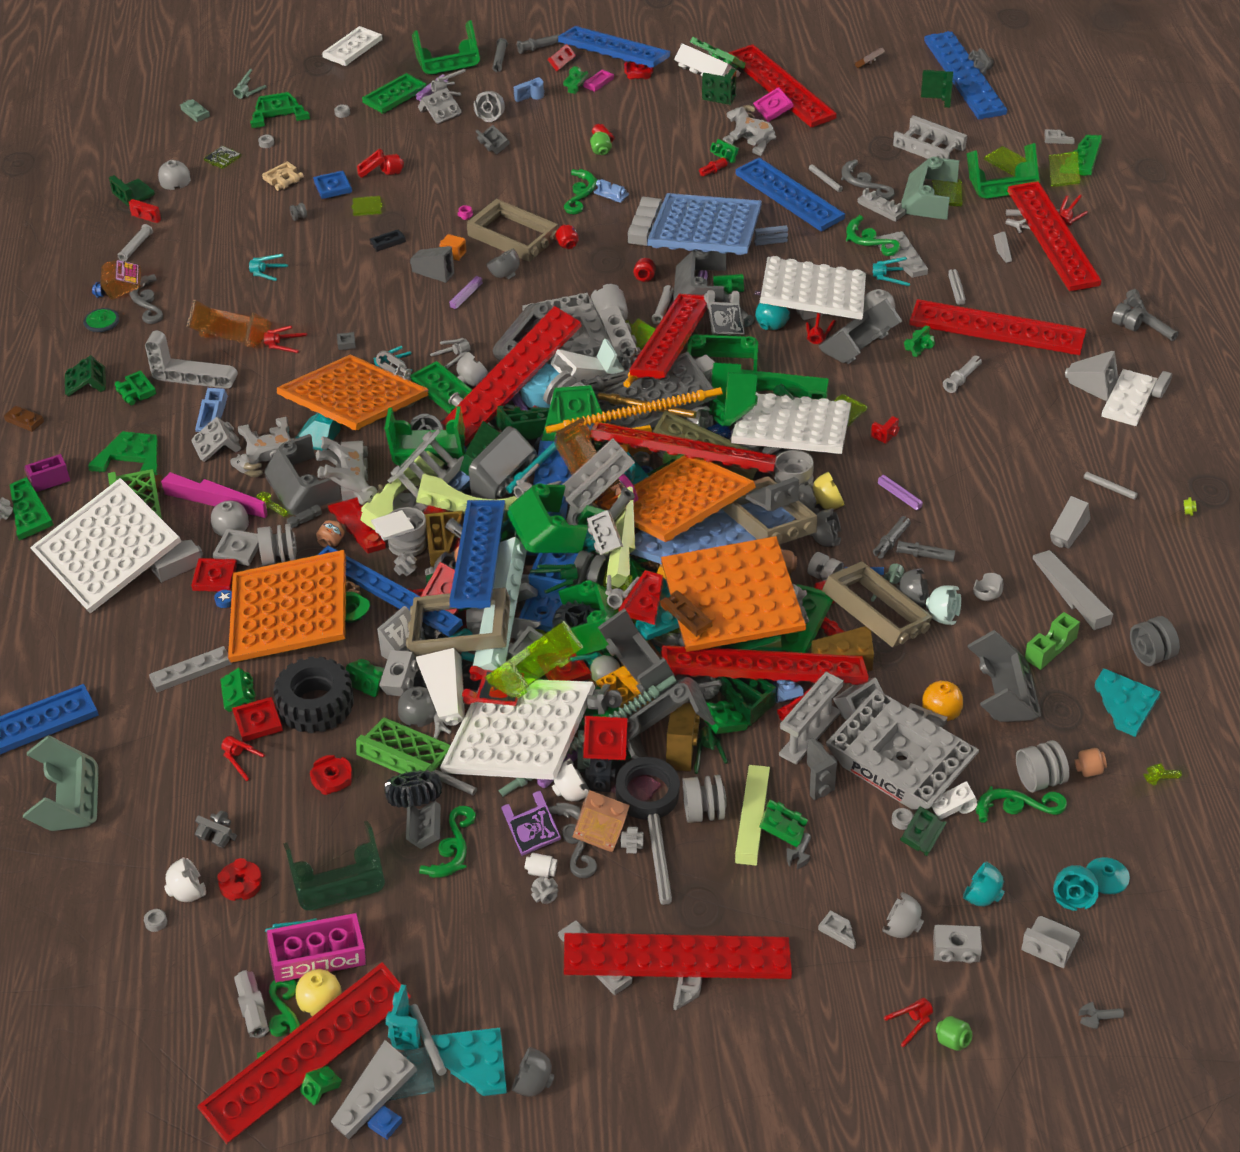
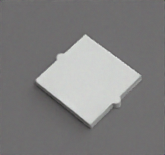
[371,510,415,541]

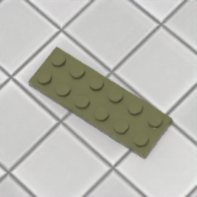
[653,410,758,480]

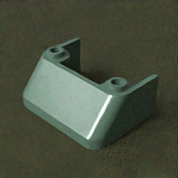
[901,157,960,220]
[23,735,98,831]

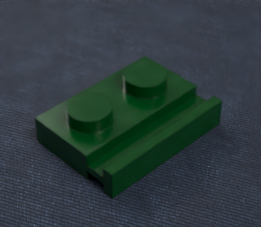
[900,806,947,857]

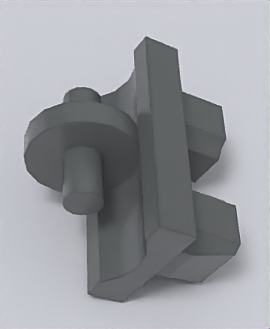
[968,48,994,75]
[587,684,623,714]
[195,810,237,849]

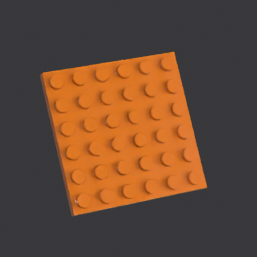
[277,354,428,430]
[601,455,756,542]
[661,536,806,652]
[228,550,346,663]

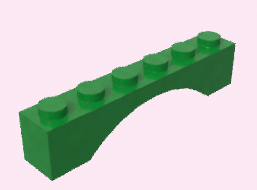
[741,369,829,400]

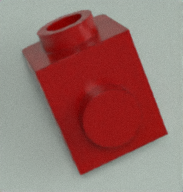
[871,416,899,444]

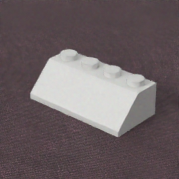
[674,44,741,78]

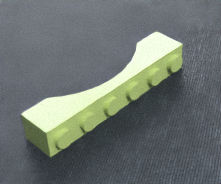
[360,451,445,530]
[416,474,517,522]

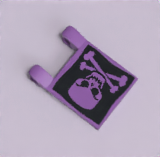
[501,791,561,856]

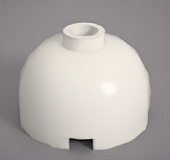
[552,758,589,801]
[164,857,206,902]

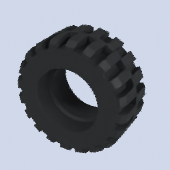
[274,656,354,733]

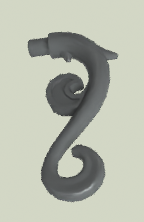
[841,159,895,200]
[125,274,163,324]
[548,803,597,878]

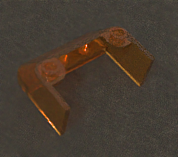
[186,300,272,348]
[554,417,620,503]

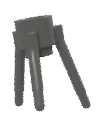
[1123,289,1147,312]

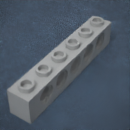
[598,305,641,371]

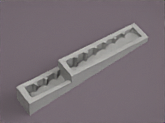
[1033,550,1113,630]

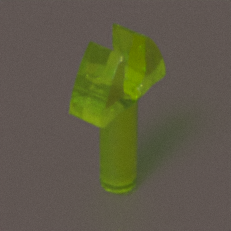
[256,491,288,517]
[1143,764,1182,785]

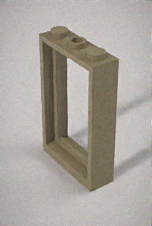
[467,199,558,262]
[722,476,817,544]
[822,561,933,647]
[406,587,511,657]

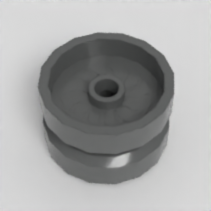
[570,550,609,588]
[1130,616,1180,666]

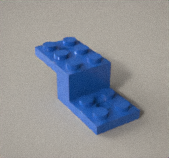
[519,549,583,633]

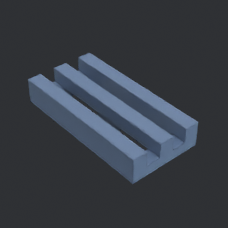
[755,225,788,246]

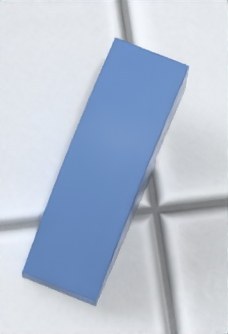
[195,388,228,432]

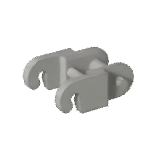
[393,364,411,381]

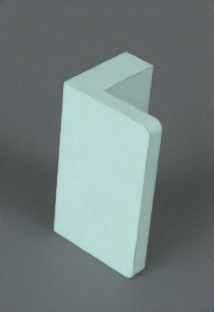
[597,339,625,374]

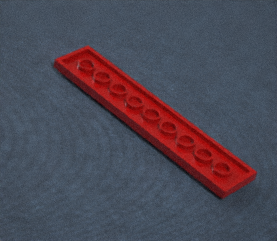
[729,44,837,128]
[1008,181,1101,291]
[629,294,708,379]
[909,299,1086,355]
[441,306,582,447]
[590,422,776,473]
[661,645,869,685]
[564,933,792,979]
[197,962,411,1144]

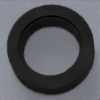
[616,757,680,820]

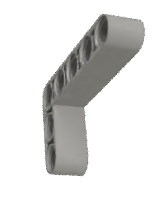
[145,331,238,389]

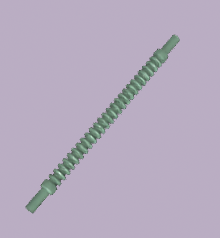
[499,675,677,797]

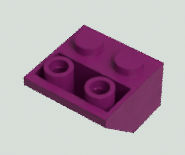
[24,454,70,492]

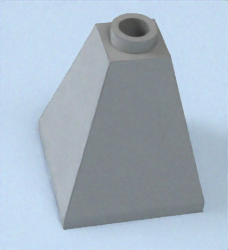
[1065,351,1118,401]

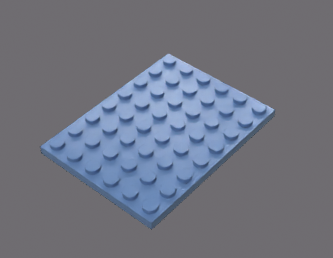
[648,193,762,255]
[630,502,795,564]

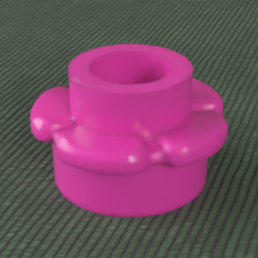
[458,205,473,220]

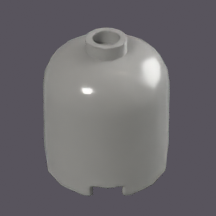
[591,284,628,319]

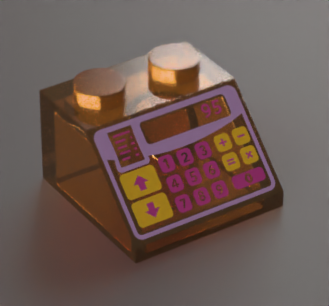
[101,259,141,300]

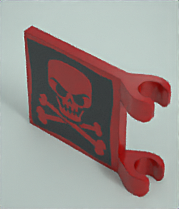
[462,666,525,706]

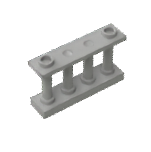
[893,115,967,159]
[387,429,464,511]
[562,438,635,514]
[779,672,843,765]

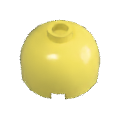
[812,472,845,509]
[296,969,342,1016]

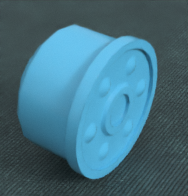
[520,363,560,408]

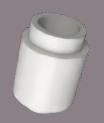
[525,853,557,878]

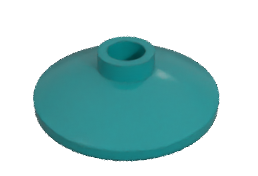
[1086,857,1130,894]

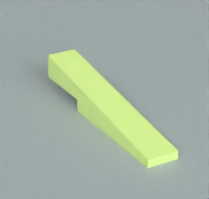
[606,487,635,588]
[735,765,770,866]

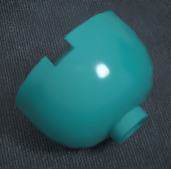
[755,302,790,330]
[963,861,1005,907]
[1053,865,1098,911]

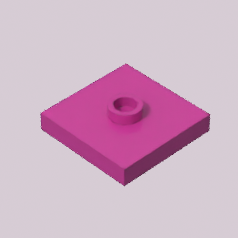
[753,87,794,122]

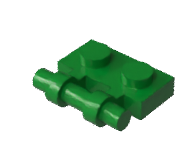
[115,370,156,406]
[704,701,749,734]
[759,799,808,847]

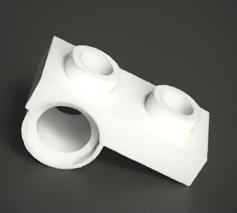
[932,781,977,820]

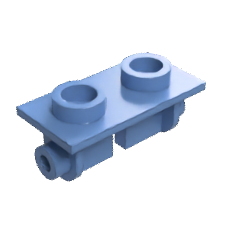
[594,179,629,203]

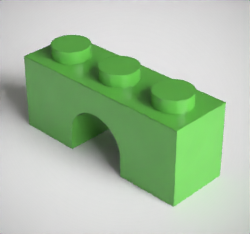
[1025,612,1080,670]

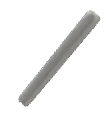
[648,814,672,905]

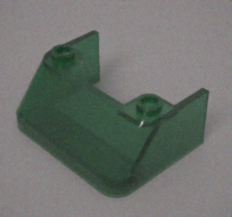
[283,821,385,911]

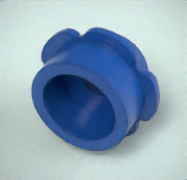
[92,282,106,298]

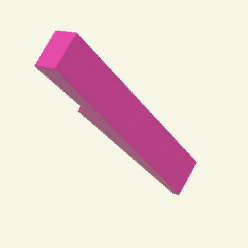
[161,472,268,518]

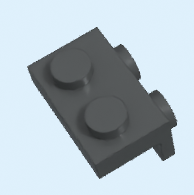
[475,125,510,155]
[406,801,441,849]

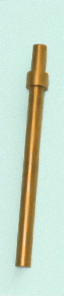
[597,392,697,419]

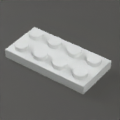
[322,26,382,66]
[1102,369,1157,426]

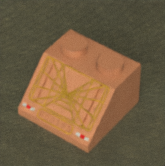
[572,790,630,852]

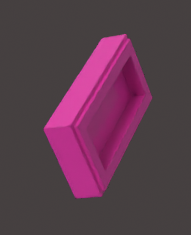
[583,70,614,92]
[617,473,638,503]

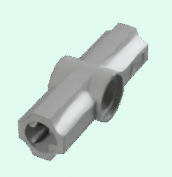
[234,970,269,1038]

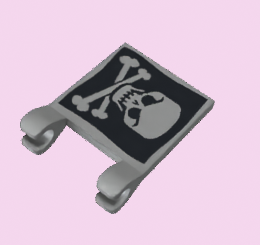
[704,290,744,335]

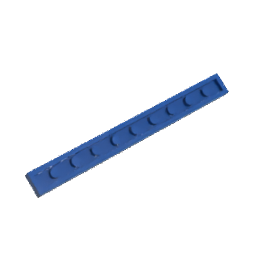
[318,546,463,637]

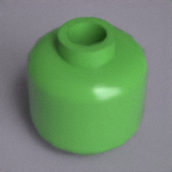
[590,132,612,155]
[936,1016,973,1051]

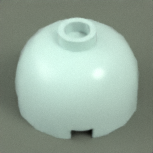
[926,585,961,625]

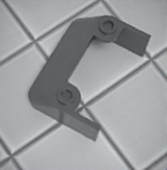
[673,249,726,303]
[818,298,902,364]
[493,302,553,361]
[469,426,538,500]
[265,434,341,515]
[598,608,678,695]
[968,630,1041,722]
[626,677,716,759]

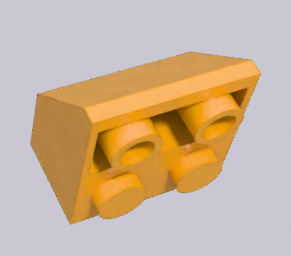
[596,666,653,712]

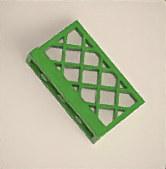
[108,469,162,519]
[356,718,451,774]

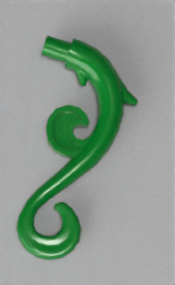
[564,169,597,215]
[846,215,900,256]
[976,786,1067,823]
[419,806,476,878]
[257,979,300,1059]

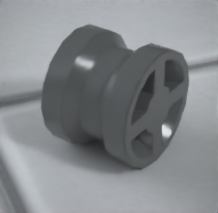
[290,202,307,221]

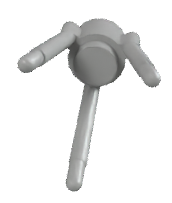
[431,69,466,96]
[430,338,470,369]
[514,464,561,498]
[605,575,640,610]

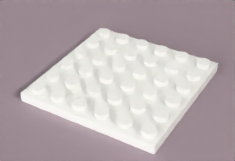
[760,256,866,320]
[731,392,851,454]
[30,478,181,614]
[440,679,595,780]

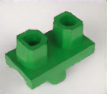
[563,66,588,94]
[710,139,739,163]
[713,274,744,294]
[904,326,935,357]

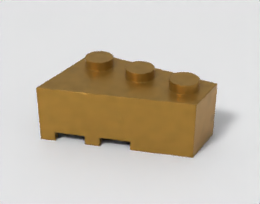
[425,510,463,567]
[811,626,874,671]
[666,703,700,771]

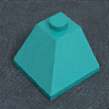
[295,413,341,451]

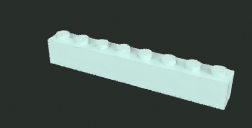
[473,537,527,672]

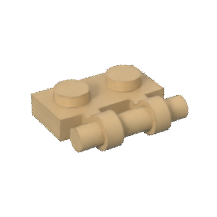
[262,161,304,191]

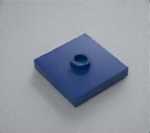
[313,171,352,199]

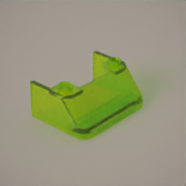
[485,621,583,699]

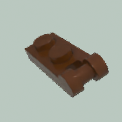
[660,590,712,637]

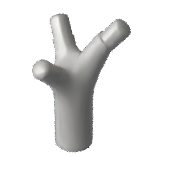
[1006,218,1030,233]
[433,712,451,739]

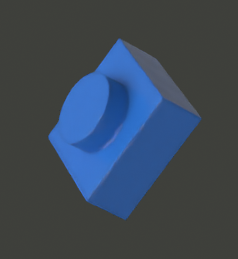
[368,1105,402,1139]

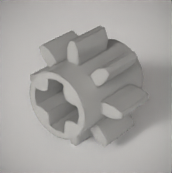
[0,497,13,520]
[394,552,417,576]
[621,827,644,854]
[531,877,558,904]

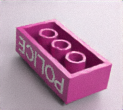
[267,913,365,983]

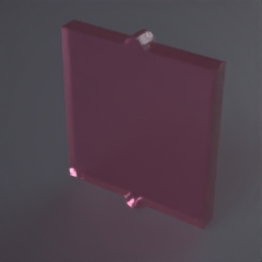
[611,775,661,802]

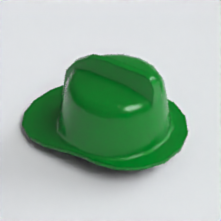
[345,592,370,623]

